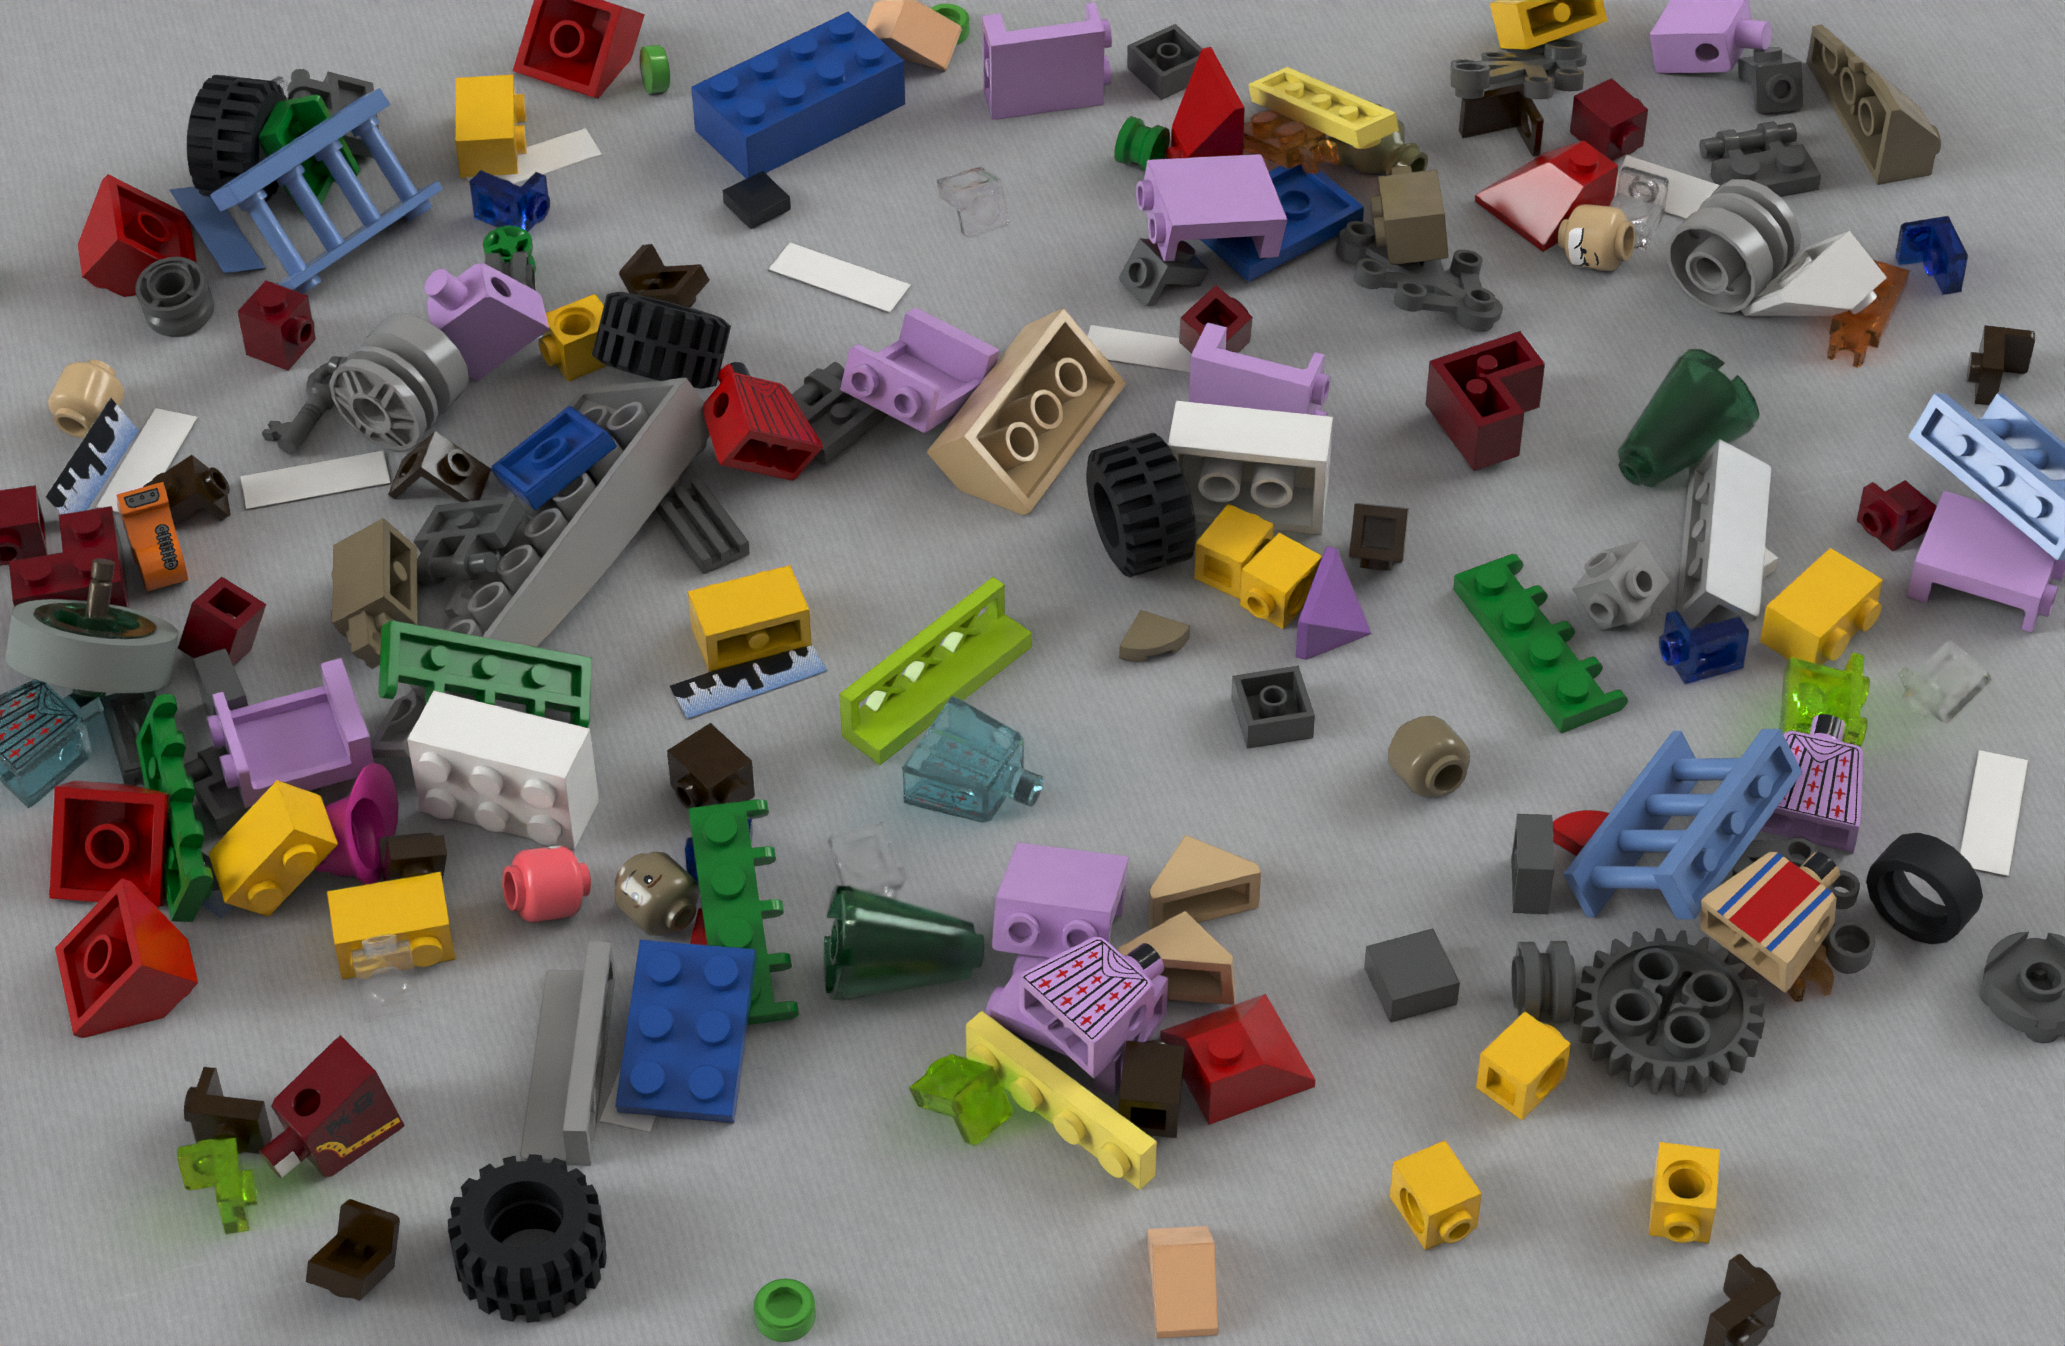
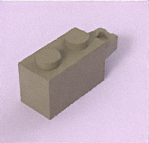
[1370,165,1449,265]
[331,518,417,669]

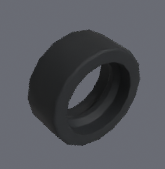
[1866,832,1983,944]

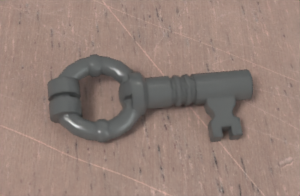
[262,356,348,454]

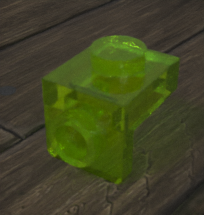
[909,1053,1013,1146]
[176,1138,258,1234]

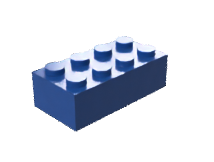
[691,11,905,179]

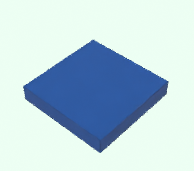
[490,406,617,510]

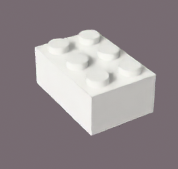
[1168,401,1333,535]
[407,691,599,850]

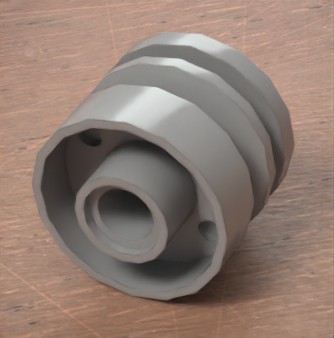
[1666,179,1801,313]
[329,313,469,451]

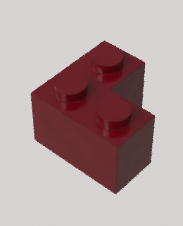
[1425,331,1545,471]
[9,506,130,608]

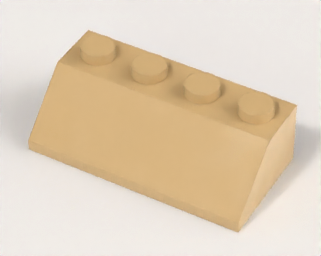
[927,308,1127,515]

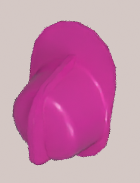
[314,763,399,885]

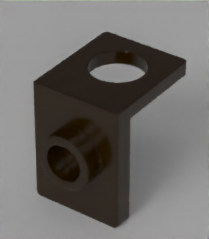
[1459,83,1544,157]
[388,431,491,502]

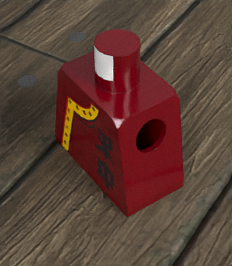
[259,1035,405,1178]

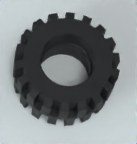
[186,75,287,202]
[592,292,731,389]
[1086,433,1196,578]
[448,1154,607,1323]

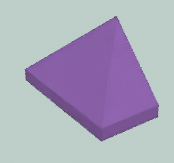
[1296,546,1372,660]

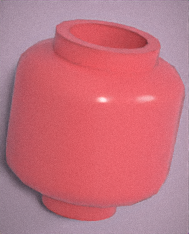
[502,845,591,923]

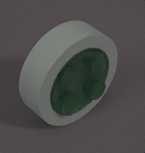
[5,559,178,697]

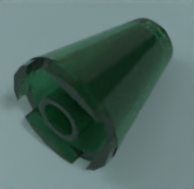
[1618,349,1760,487]
[823,885,984,1001]

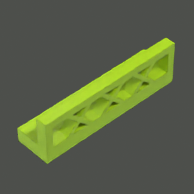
[839,577,1032,765]

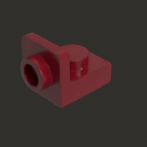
[1856,480,1937,552]

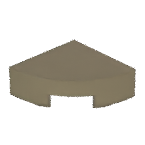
[1119,610,1190,662]

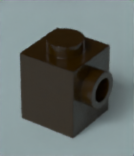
[1349,503,1409,571]
[667,723,755,810]
[1119,1040,1185,1138]

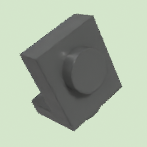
[1738,47,1803,114]
[1119,238,1209,306]

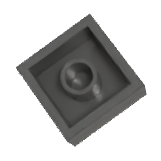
[1127,24,1203,100]
[193,649,248,748]
[1231,665,1315,748]
[1511,814,1554,914]
[1364,928,1460,1023]

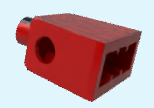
[702,362,823,481]

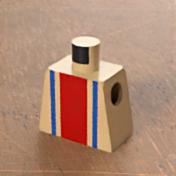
[1700,852,1840,993]

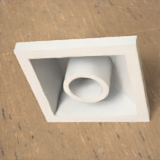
[1740,231,1887,316]

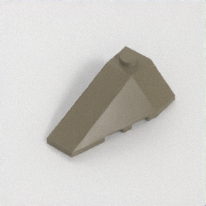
[1806,24,1941,185]

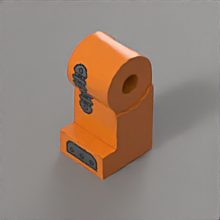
[116,482,188,592]

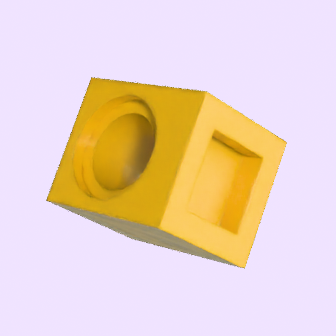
[538,294,607,382]
[1194,504,1274,599]
[1240,533,1322,629]
[1476,1011,1571,1120]
[1389,1140,1482,1250]
[1649,1142,1720,1243]

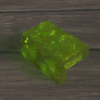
[1779,652,1870,748]

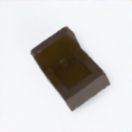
[619,244,710,307]
[1967,325,2035,405]
[143,455,231,525]
[378,833,447,882]
[184,1067,272,1155]
[306,1199,400,1301]
[1703,1254,1781,1346]

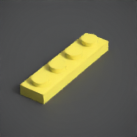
[1248,67,1399,149]
[966,1011,1157,1190]

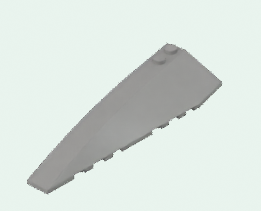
[371,378,710,758]

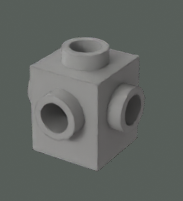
[1572,540,1670,630]

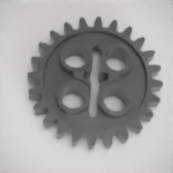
[1574,928,1765,1096]

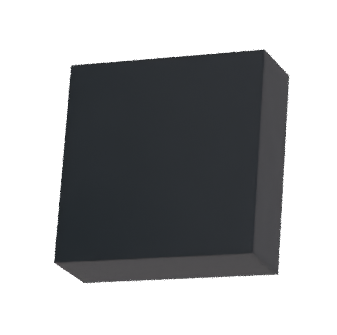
[722,171,791,229]

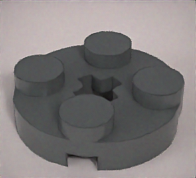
[1980,932,2065,1043]

